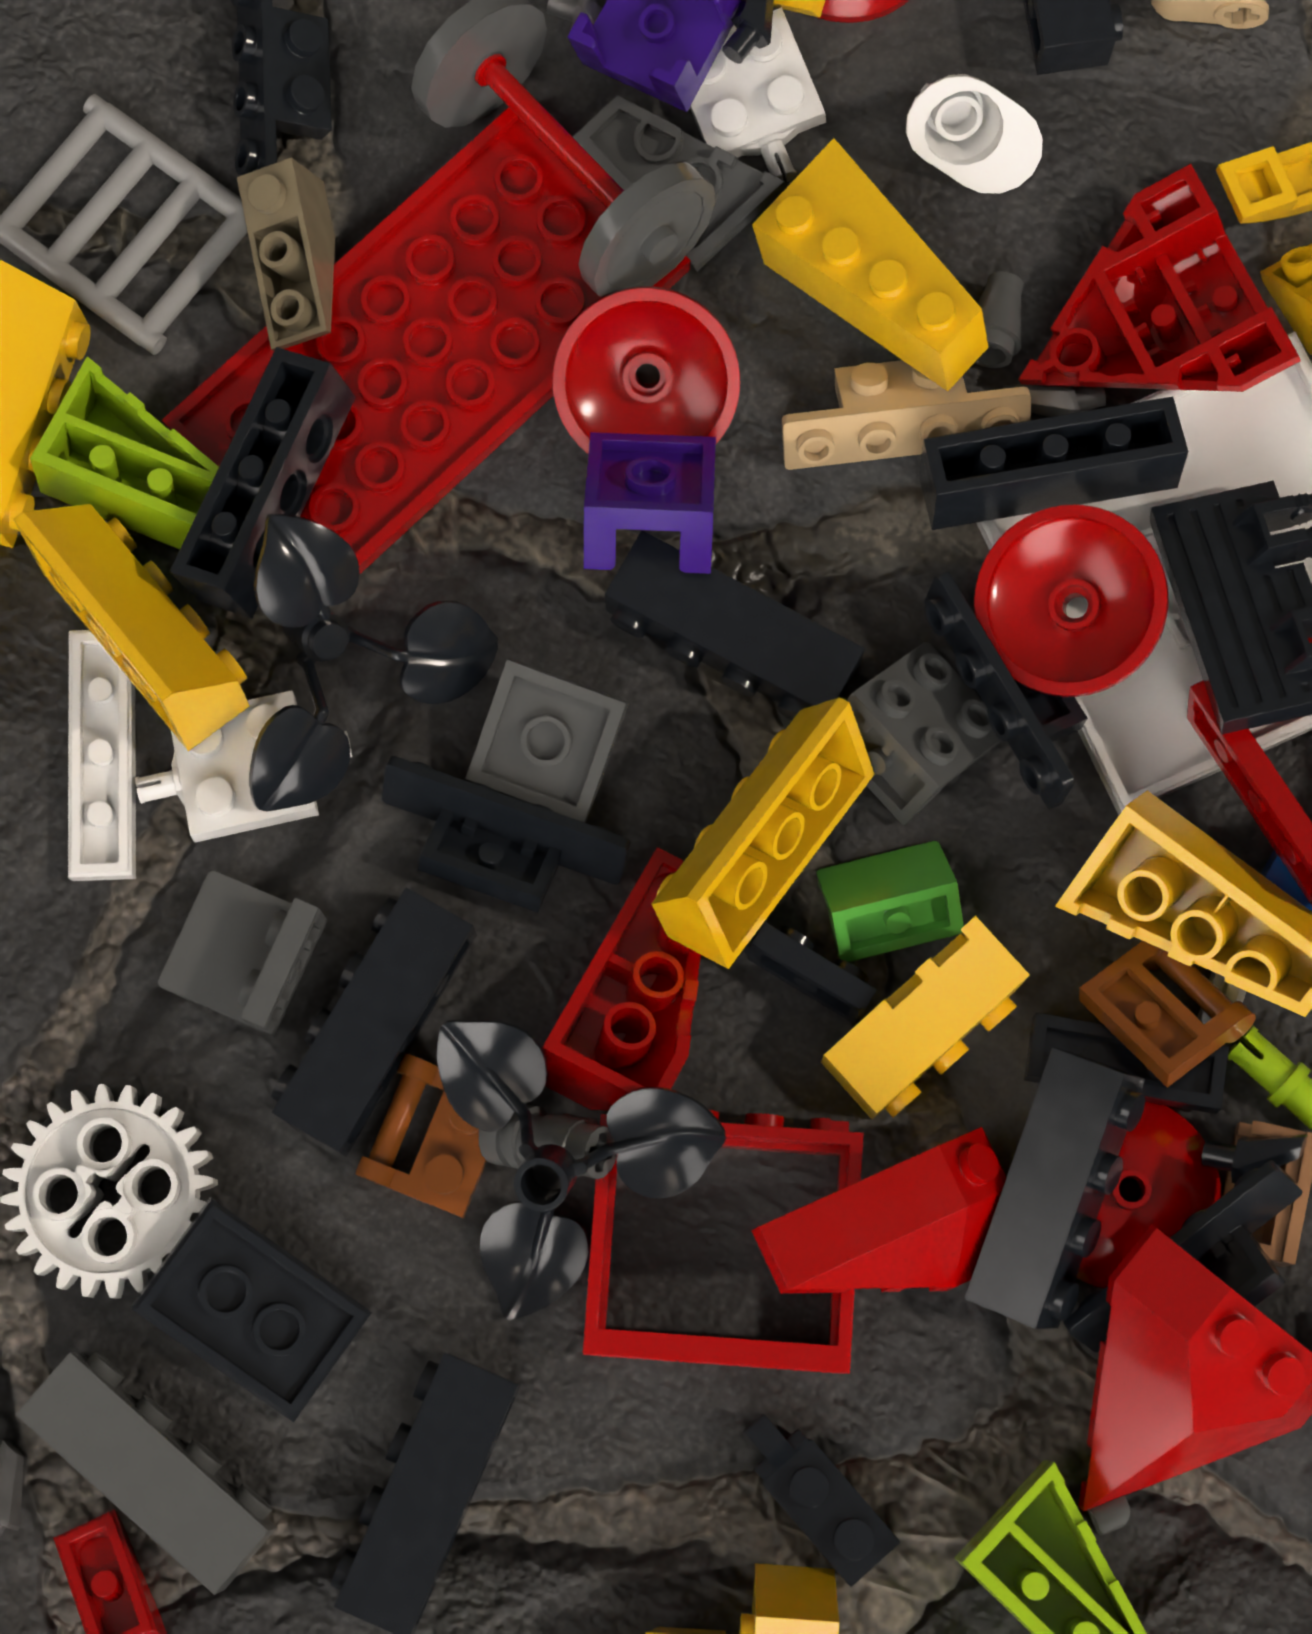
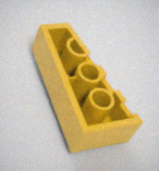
[752,138,989,391]
[1055,790,1312,1017]

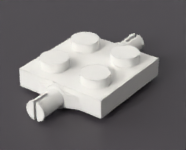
[690,7,826,182]
[135,690,352,843]

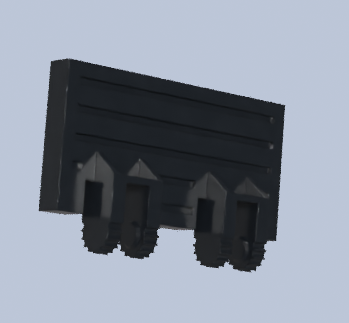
[1150,480,1312,735]

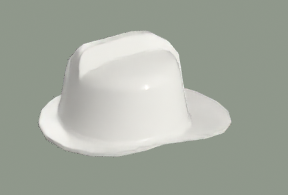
[906,74,1043,194]

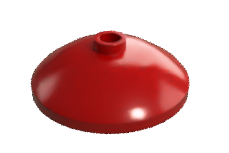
[553,286,740,454]
[974,504,1168,697]
[1076,1102,1222,1289]

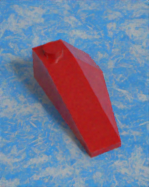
[542,847,701,1111]
[751,1127,1007,1294]

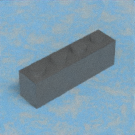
[15,1351,277,1595]

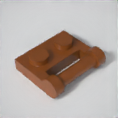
[1079,941,1256,1088]
[354,1053,487,1219]

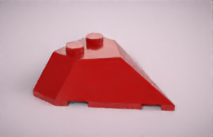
[1018,164,1301,392]
[1078,1224,1312,1512]

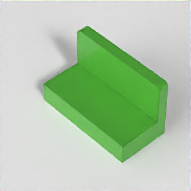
[816,841,964,962]

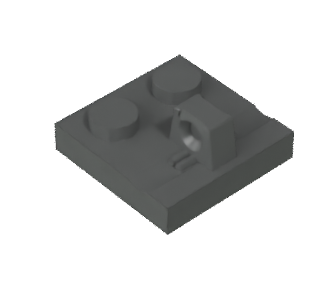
[465,658,630,823]

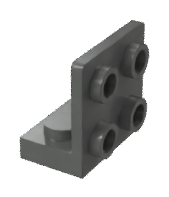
[846,642,1002,826]
[158,871,327,1037]

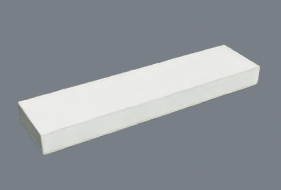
[68,630,136,881]

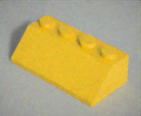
[0,260,91,548]
[13,504,249,751]
[652,697,875,969]

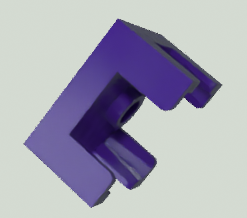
[567,0,741,112]
[584,432,716,574]

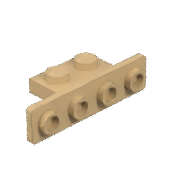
[782,360,1031,470]

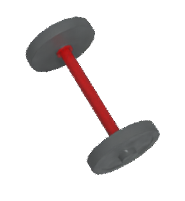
[411,0,716,297]

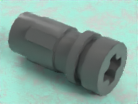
[479,1105,617,1179]

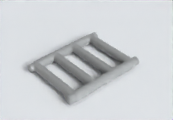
[0,94,247,355]

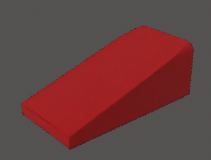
[53,1509,167,1634]

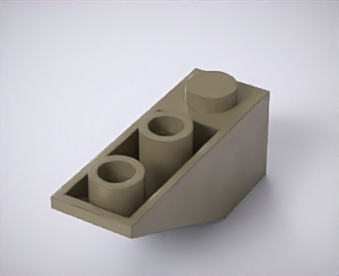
[237,157,335,351]

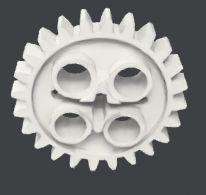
[0,1084,218,1299]

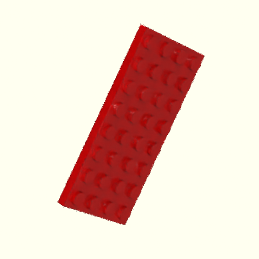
[161,107,691,575]

